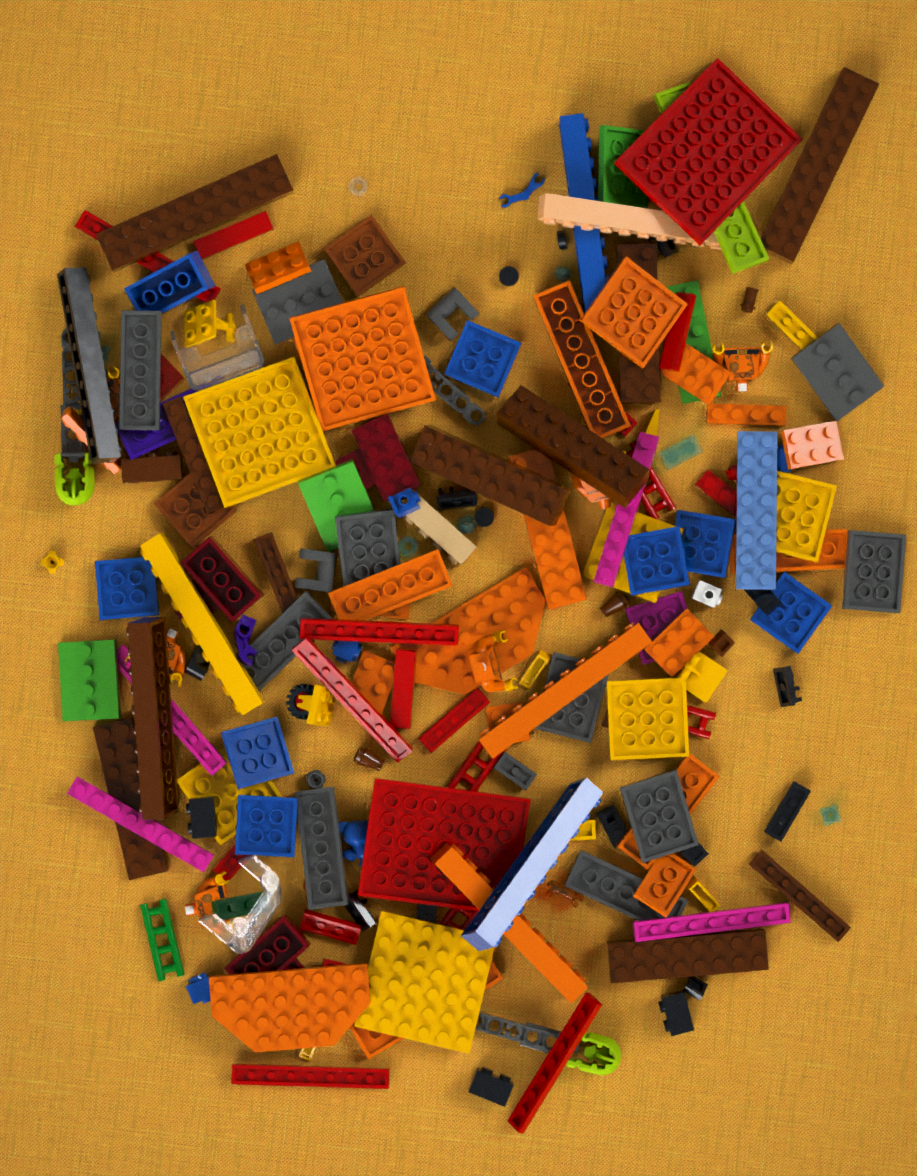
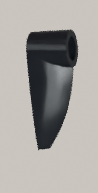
[184,644,210,681]

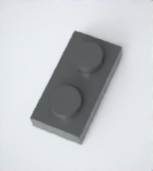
[494,752,537,790]

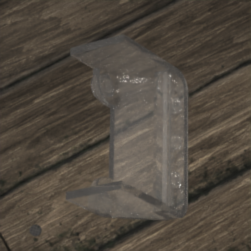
[170,304,264,391]
[198,855,283,954]

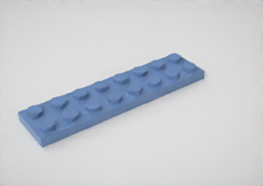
[736,431,777,590]

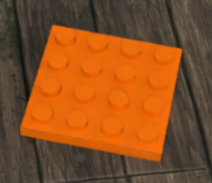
[580,256,688,368]

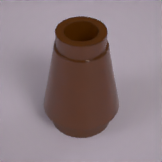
[600,591,630,617]
[353,747,384,771]

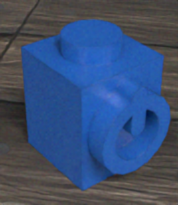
[331,640,363,664]
[186,972,211,1004]

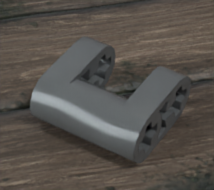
[426,287,479,341]
[295,548,337,592]

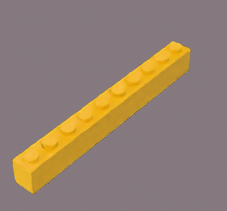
[140,533,265,715]

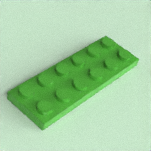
[667,280,721,404]

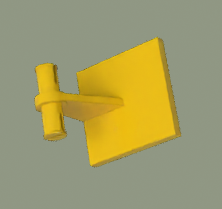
[184,300,236,348]
[676,651,728,703]

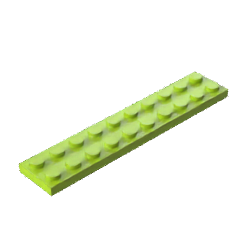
[653,82,769,274]

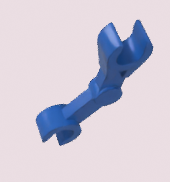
[499,173,545,208]

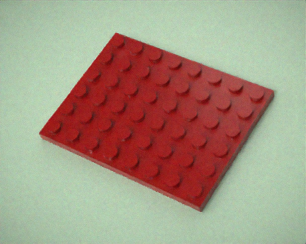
[614,58,803,246]
[357,777,531,911]

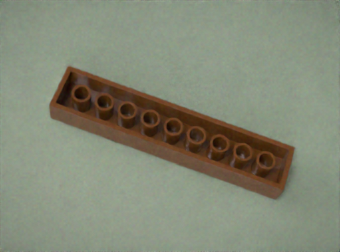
[760,67,879,264]
[96,154,293,273]
[126,617,179,820]

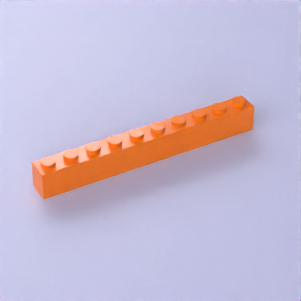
[478,622,652,759]

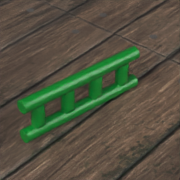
[140,898,185,981]

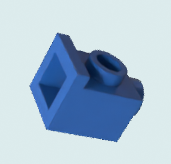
[388,488,421,518]

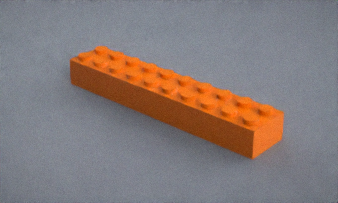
[430,842,588,1004]

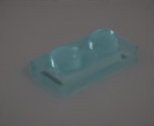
[659,434,703,470]

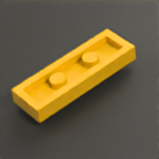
[766,301,818,350]

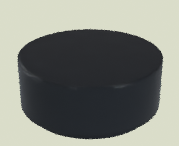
[557,230,568,250]
[499,266,519,286]
[474,507,494,527]

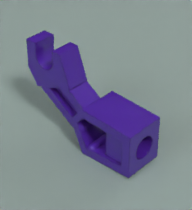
[234,615,257,667]

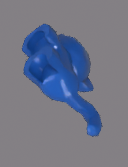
[339,820,368,866]

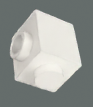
[691,580,723,608]

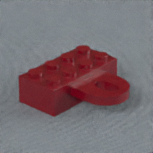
[335,414,421,502]
[174,536,264,622]
[224,914,311,974]

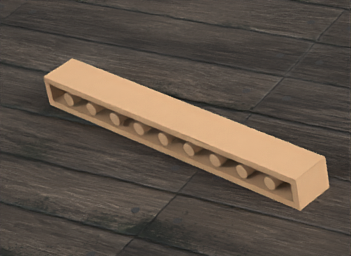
[537,193,721,250]

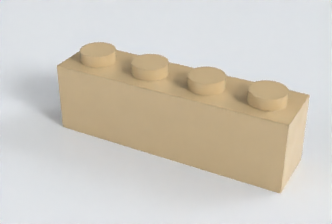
[403,496,477,565]

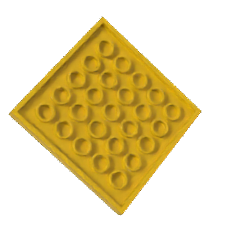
[183,357,336,508]
[354,911,494,1054]

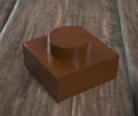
[708,629,735,657]

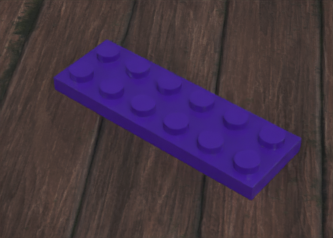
[115,375,225,460]

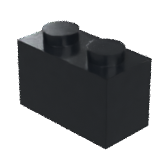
[186,796,218,839]
[658,990,694,1036]
[468,1066,514,1107]

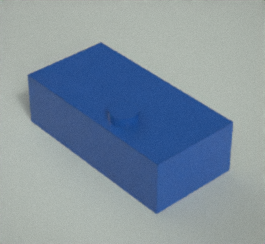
[124,251,215,314]

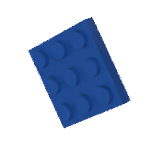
[444,320,522,398]
[675,510,736,578]
[624,526,690,596]
[95,557,159,620]
[750,572,832,654]
[221,717,294,789]
[235,794,298,857]

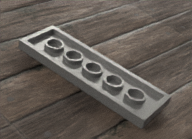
[119,310,162,431]
[243,591,333,692]
[295,787,349,910]
[564,850,688,921]

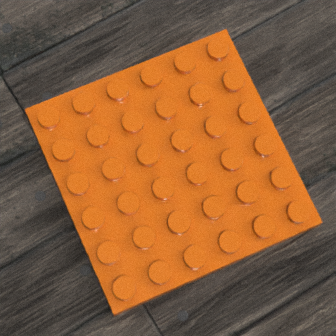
[289,286,436,431]

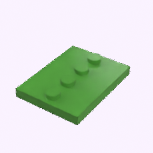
[598,125,648,209]
[298,459,374,552]
[58,639,121,721]

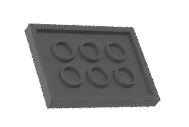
[252,259,343,345]
[791,323,884,421]
[335,508,401,586]
[842,530,906,613]
[535,652,609,743]
[619,769,699,863]

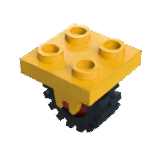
[286,684,337,727]

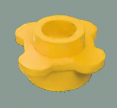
[40,550,64,574]

